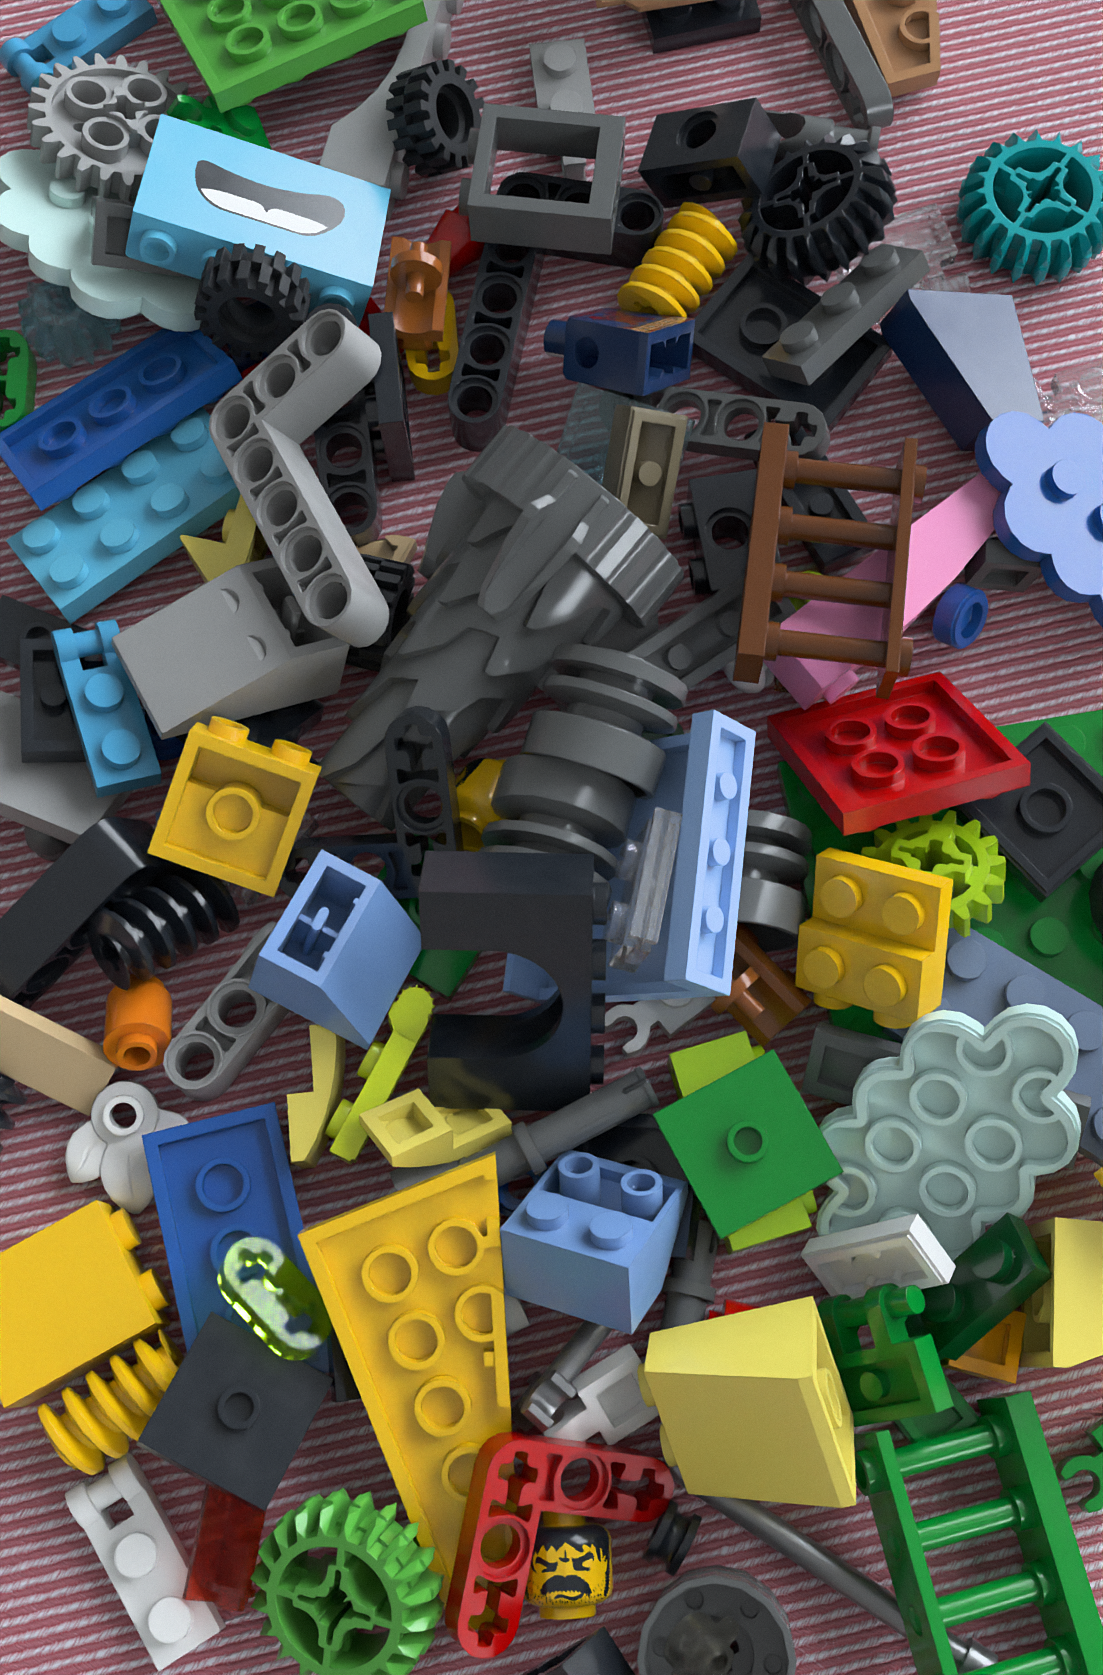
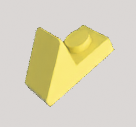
[180,494,268,584]

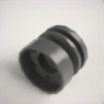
[520,643,688,800]
[478,754,636,907]
[737,809,812,953]
[637,1565,797,1675]

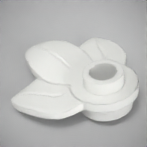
[65,1080,189,1214]

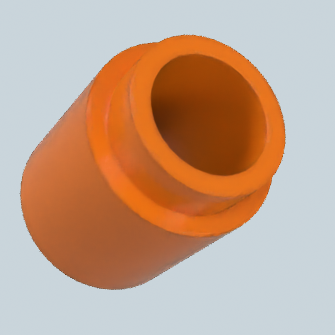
[103,974,173,1071]

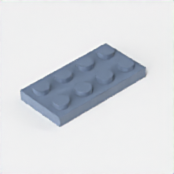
[882,928,1103,1167]

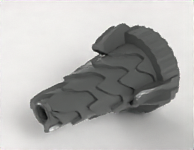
[318,425,685,831]

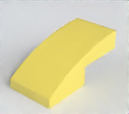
[287,1024,346,1169]
[359,1088,512,1167]

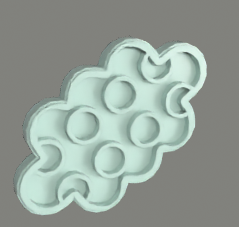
[0,149,201,332]
[816,1003,1081,1261]

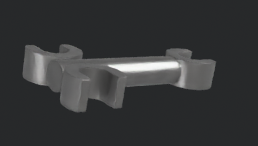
[511,1320,612,1432]

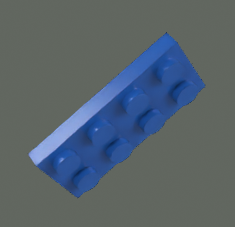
[0,328,243,511]
[141,1102,329,1374]

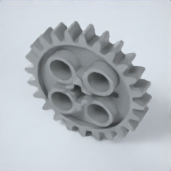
[27,53,204,201]

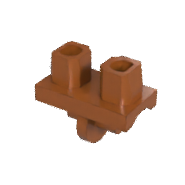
[384,236,451,351]
[709,923,812,1047]

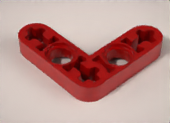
[445,1432,674,1659]

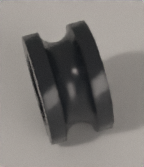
[641,1499,702,1576]

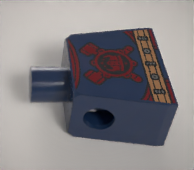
[543,308,695,396]

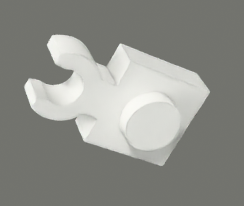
[605,997,716,1058]

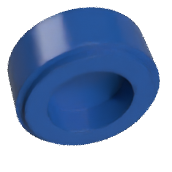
[933,583,988,649]

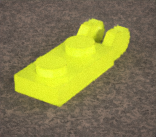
[325,985,435,1164]

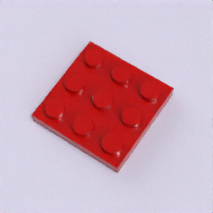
[766,671,1031,836]

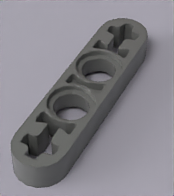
[789,0,894,130]
[600,386,830,461]

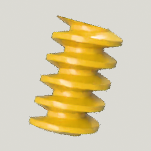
[617,202,738,318]
[37,1327,185,1476]

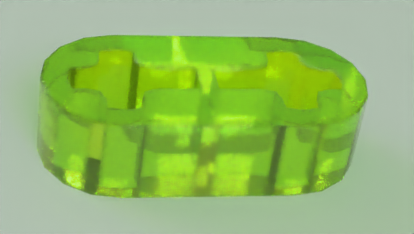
[217,1237,332,1361]

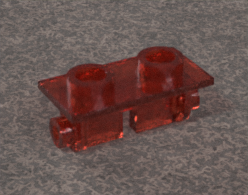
[182,1484,267,1612]

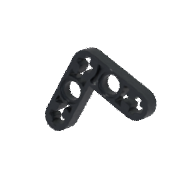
[279,706,464,899]

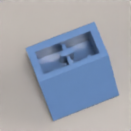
[248,849,421,1050]
[500,1150,688,1335]

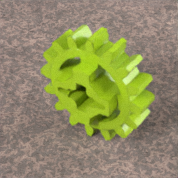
[861,810,1006,938]

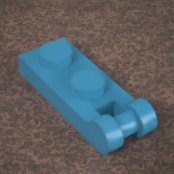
[0,0,158,95]
[51,619,162,798]

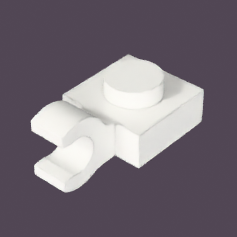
[543,1344,659,1445]

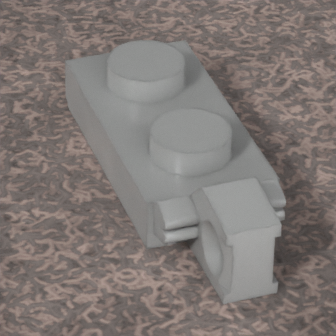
[529,38,595,181]

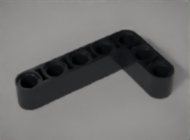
[448,172,663,452]

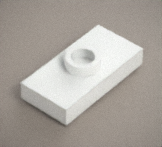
[801,1213,956,1299]

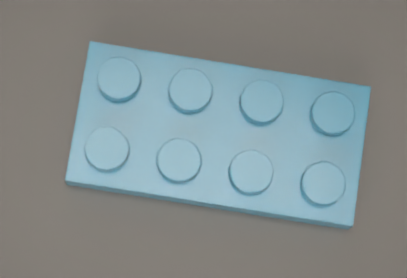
[6,407,241,624]

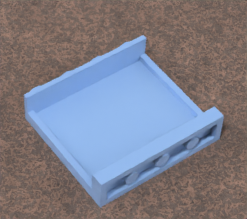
[503,710,756,1004]

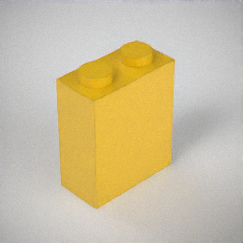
[0,1200,171,1408]

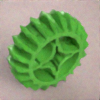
[250,1488,445,1675]

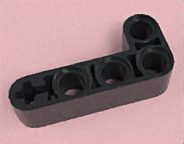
[305,303,383,548]
[0,816,184,1009]

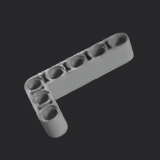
[209,309,389,648]

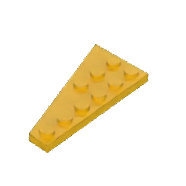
[297,1151,522,1630]

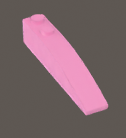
[763,473,1001,710]

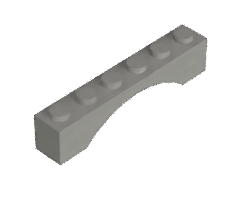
[319,0,464,221]

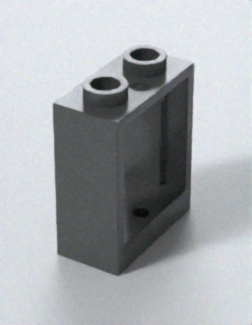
[459,103,626,255]

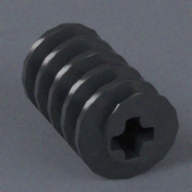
[88,866,240,991]

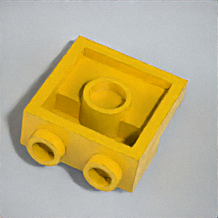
[147,716,322,898]
[795,847,953,1029]

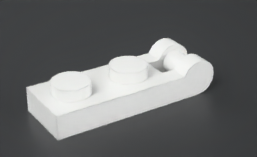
[65,1453,226,1672]

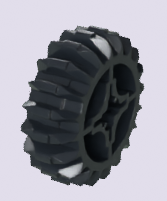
[737,133,898,287]

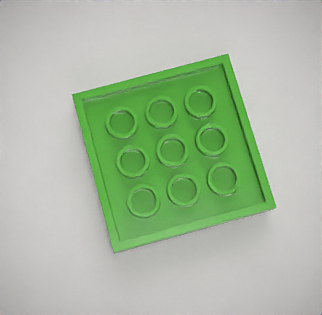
[157,0,428,113]

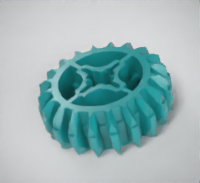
[956,129,1103,286]

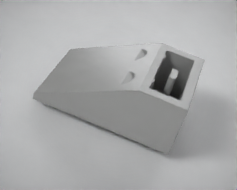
[111,557,350,740]

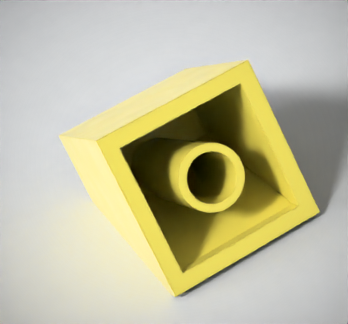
[1020,1217,1103,1368]
[637,1296,856,1508]

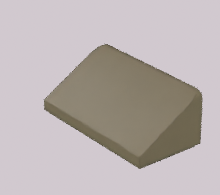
[602,404,688,539]

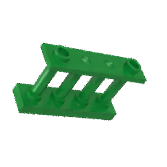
[854,1390,1103,1675]

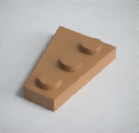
[843,0,941,97]

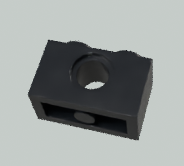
[638,98,781,208]
[678,469,781,600]

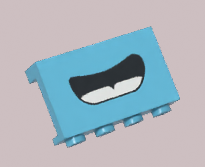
[125,114,391,326]

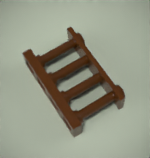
[732,422,927,699]

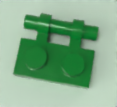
[817,1283,954,1427]

